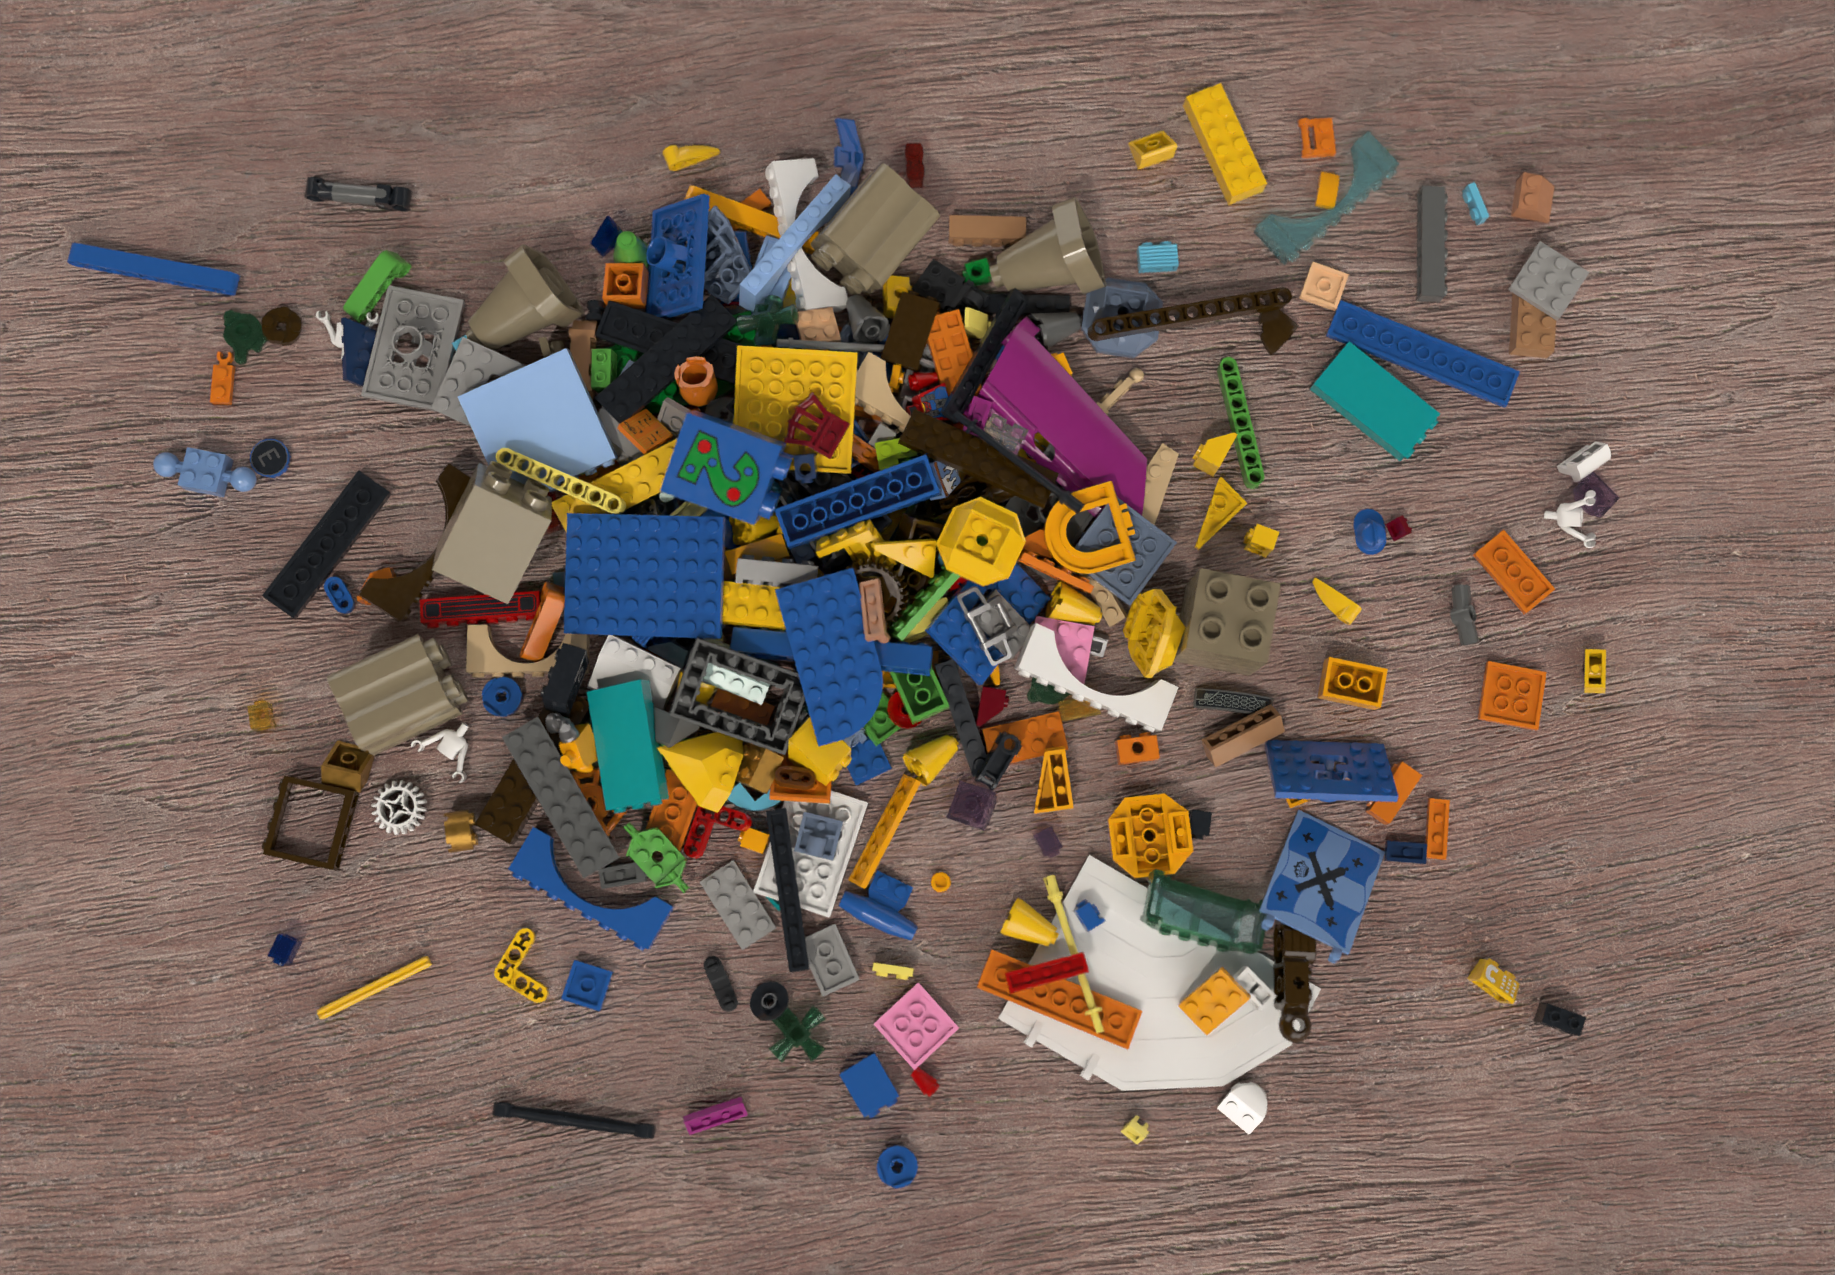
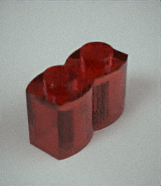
[904,143,925,188]

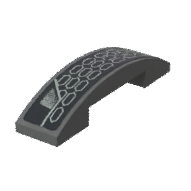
[1193,688,1274,714]

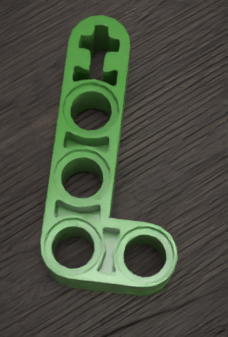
[343,250,411,323]

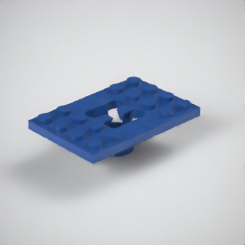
[646,194,710,319]
[925,563,1050,685]
[1264,740,1398,802]

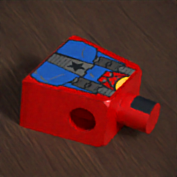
[905,383,950,422]

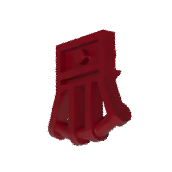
[784,392,850,459]

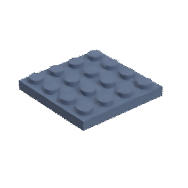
[1074,497,1177,606]

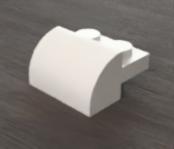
[1557,441,1611,482]

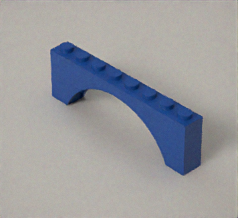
[508,827,674,951]

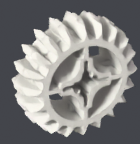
[371,780,427,835]

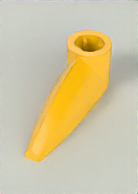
[662,145,720,171]
[1312,577,1362,625]

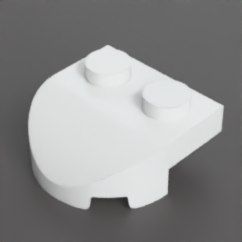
[1217,1082,1267,1134]

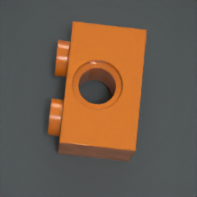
[1115,732,1160,765]

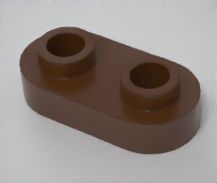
[775,765,816,790]

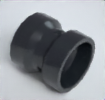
[586,300,606,325]

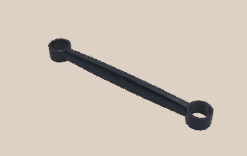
[492,1102,656,1139]

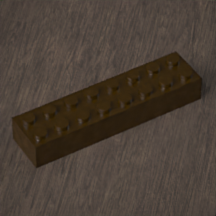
[474,696,590,845]

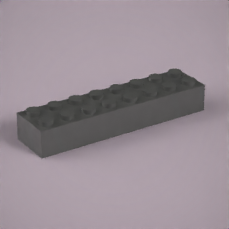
[502,717,619,878]

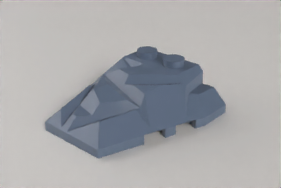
[673,206,751,304]

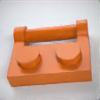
[1298,118,1336,158]

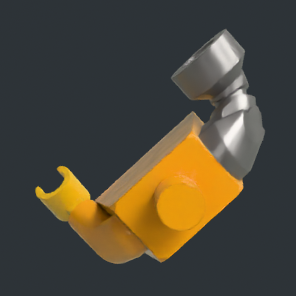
[546,713,598,773]

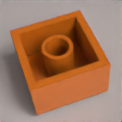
[602,263,649,309]

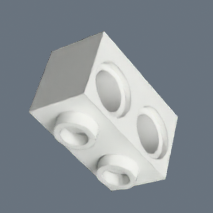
[1232,966,1277,1011]

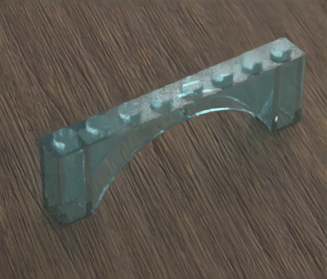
[1254,131,1399,265]

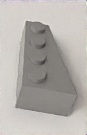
[735,554,818,587]

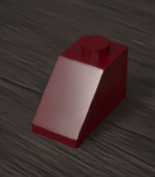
[976,687,1009,728]

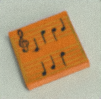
[617,409,673,455]

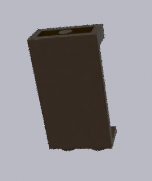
[881,290,941,372]

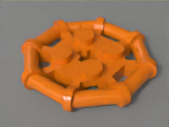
[570,767,627,837]

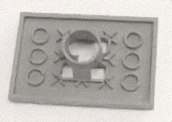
[361,285,465,412]
[431,337,526,427]

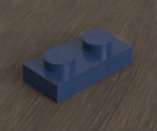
[1384,841,1427,864]

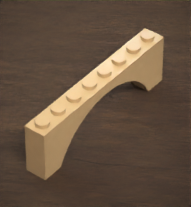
[855,352,1005,442]

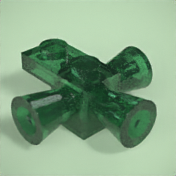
[737,295,799,346]
[769,1005,826,1063]

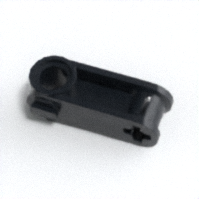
[974,731,1022,791]

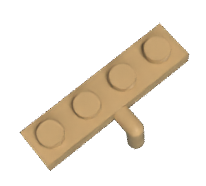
[1079,574,1128,627]

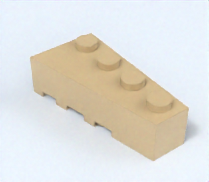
[1142,443,1179,525]

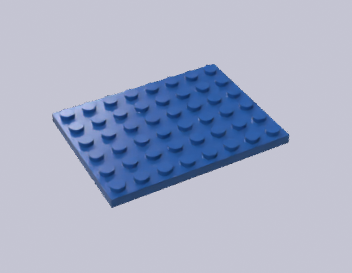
[564,513,725,639]

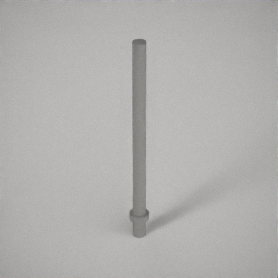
[776,338,885,352]

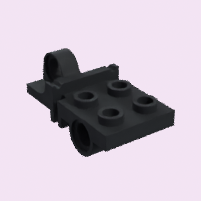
[912,259,989,313]

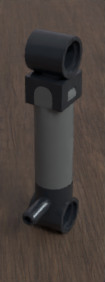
[304,177,412,212]

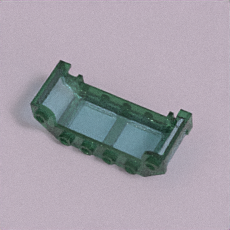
[1140,869,1266,954]

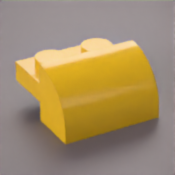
[845,527,896,574]

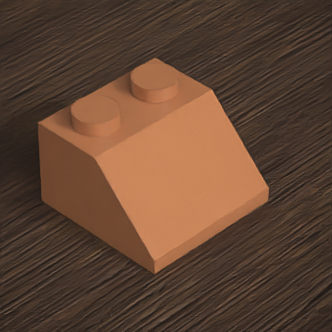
[1511,172,1555,223]

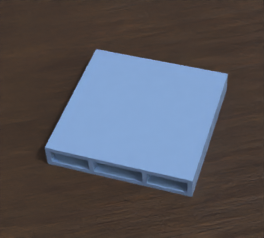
[458,348,618,492]

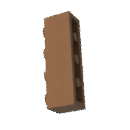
[949,215,1026,247]
[1202,704,1285,768]

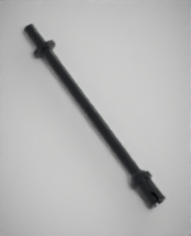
[953,411,1085,515]

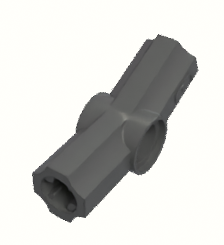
[1450,584,1479,646]

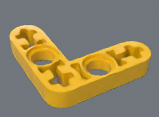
[494,928,549,1003]

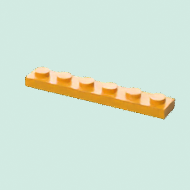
[848,774,921,889]

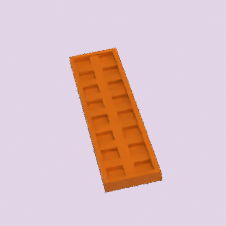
[927,309,992,430]

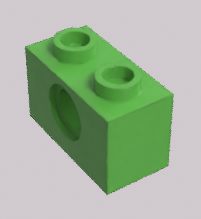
[591,349,617,393]

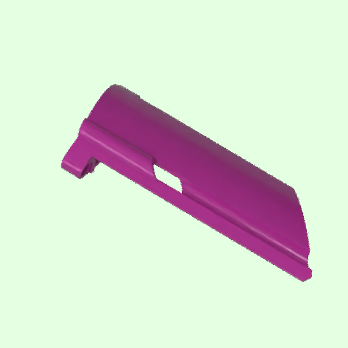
[964,316,1147,518]

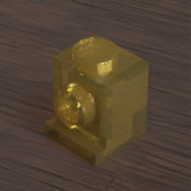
[247,700,277,731]

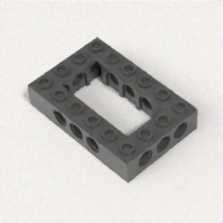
[669,637,805,755]

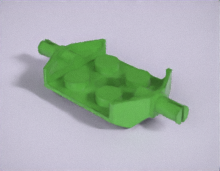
[624,822,690,893]

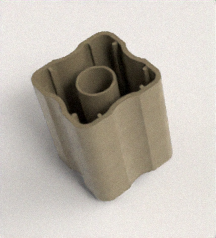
[810,163,940,295]
[327,634,468,756]

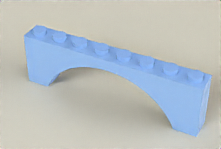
[739,174,851,316]

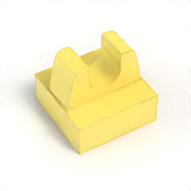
[1121,1116,1149,1144]

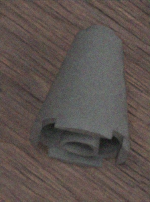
[846,294,890,344]
[1028,312,1082,350]

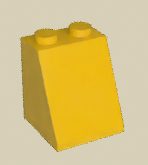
[788,717,852,786]

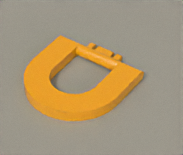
[1044,481,1136,574]

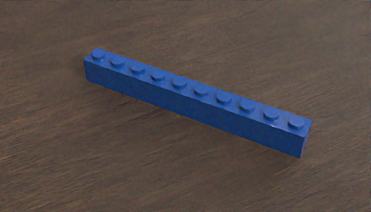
[730,626,933,676]

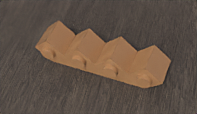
[569,320,599,403]

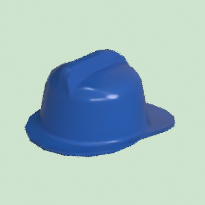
[1354,509,1386,555]

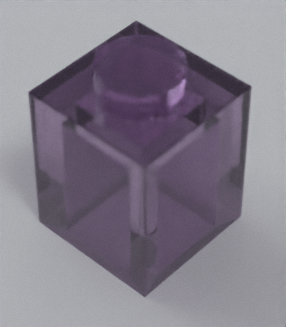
[1032,826,1063,859]

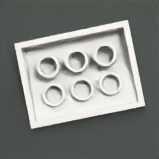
[587,635,684,710]

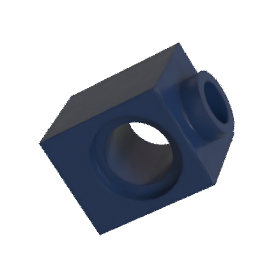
[794,453,818,483]

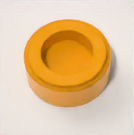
[931,872,951,892]

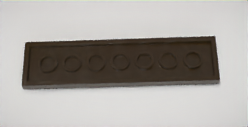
[898,409,1059,509]

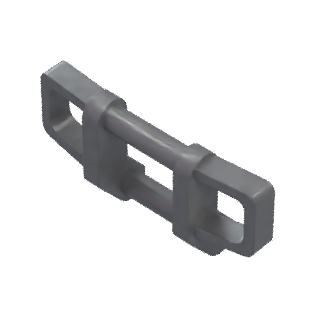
[957,586,1018,666]

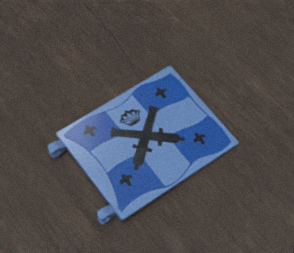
[1259,809,1385,964]

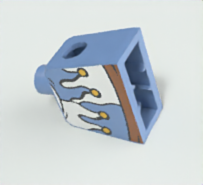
[929,460,960,500]

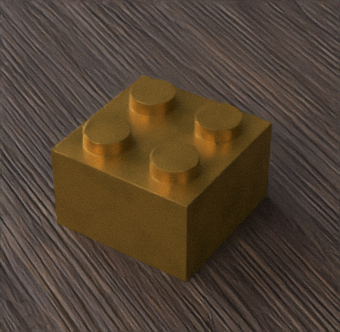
[735,741,784,794]

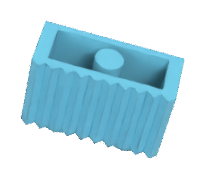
[1137,241,1179,273]

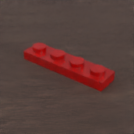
[1005,952,1089,994]

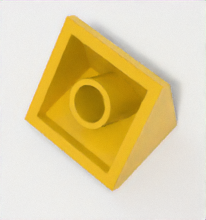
[1128,131,1177,170]

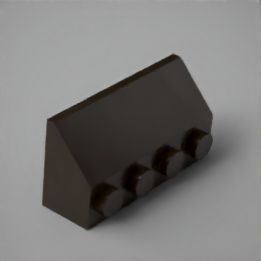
[893,513,945,600]

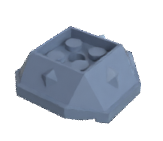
[1081,278,1163,359]

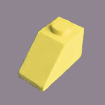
[964,307,991,339]

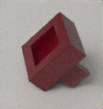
[1385,515,1412,542]

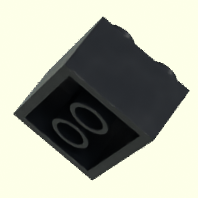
[540,643,589,717]

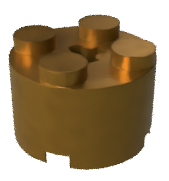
[444,809,478,853]

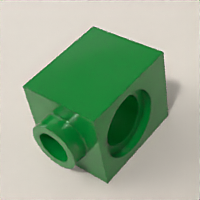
[962,258,992,286]

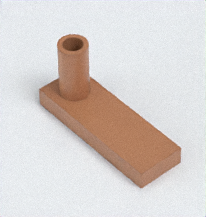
[859,579,890,644]

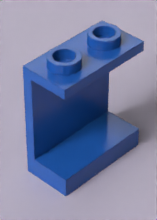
[839,1052,900,1118]

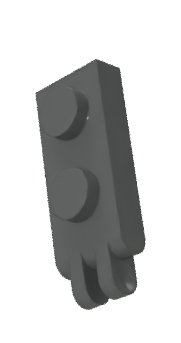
[598,863,648,889]

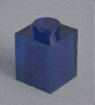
[267,933,303,966]

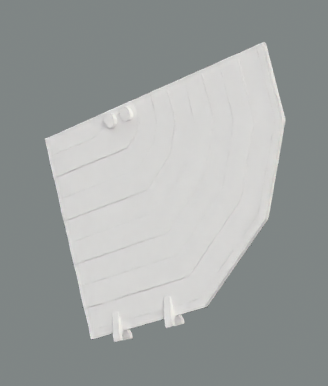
[998,855,1321,1091]

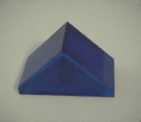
[590,216,623,257]

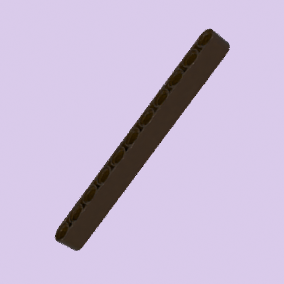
[1087,287,1292,341]

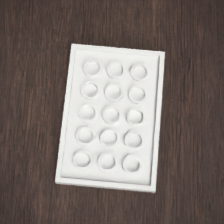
[753,791,868,918]

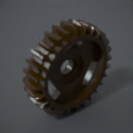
[846,557,909,627]

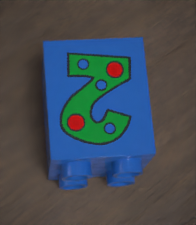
[660,410,793,525]

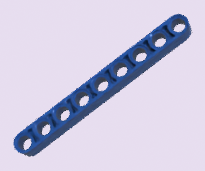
[67,243,240,296]

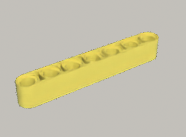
[496,448,626,514]

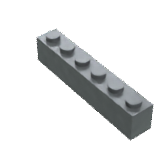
[1417,186,1448,303]

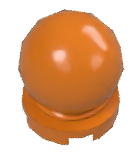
[674,356,718,407]

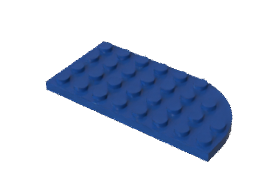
[775,568,883,746]

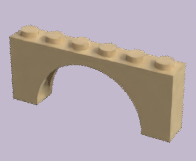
[466,625,590,678]

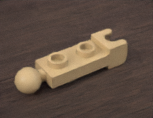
[1096,368,1144,415]

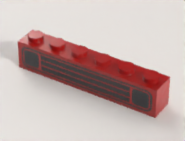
[420,591,541,629]

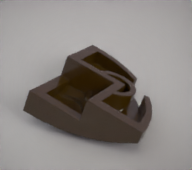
[1258,304,1299,356]

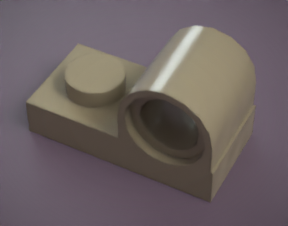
[539,337,565,358]

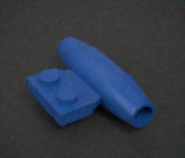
[838,870,918,941]

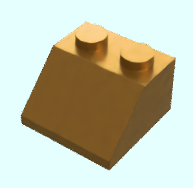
[321,740,375,792]

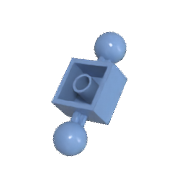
[153,447,257,497]

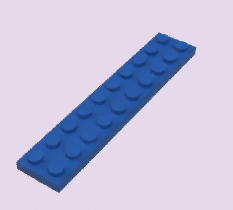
[1326,300,1520,408]

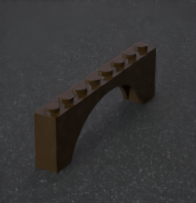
[358,463,471,622]

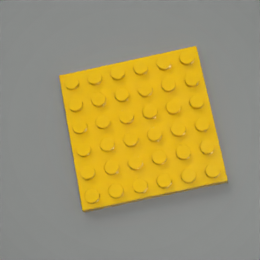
[733,346,858,474]

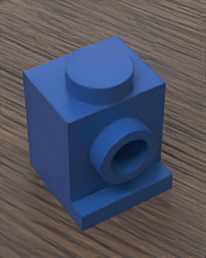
[1074,899,1105,932]

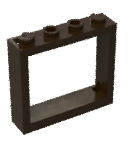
[262,775,360,871]

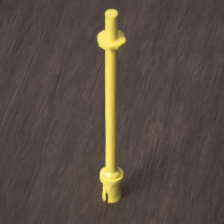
[1043,875,1104,1033]

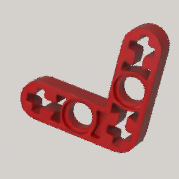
[684,806,752,859]

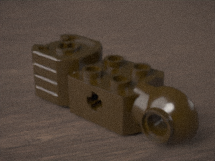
[1273,923,1316,1043]

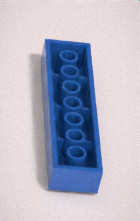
[774,455,940,549]

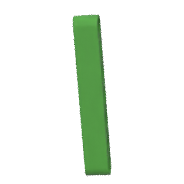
[1217,357,1264,489]

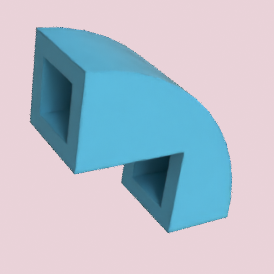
[728,783,782,811]

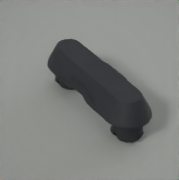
[704,956,738,1012]

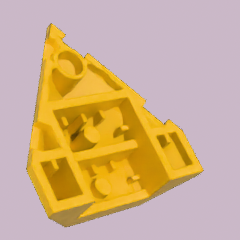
[657,732,743,813]

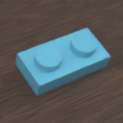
[1462,182,1489,225]

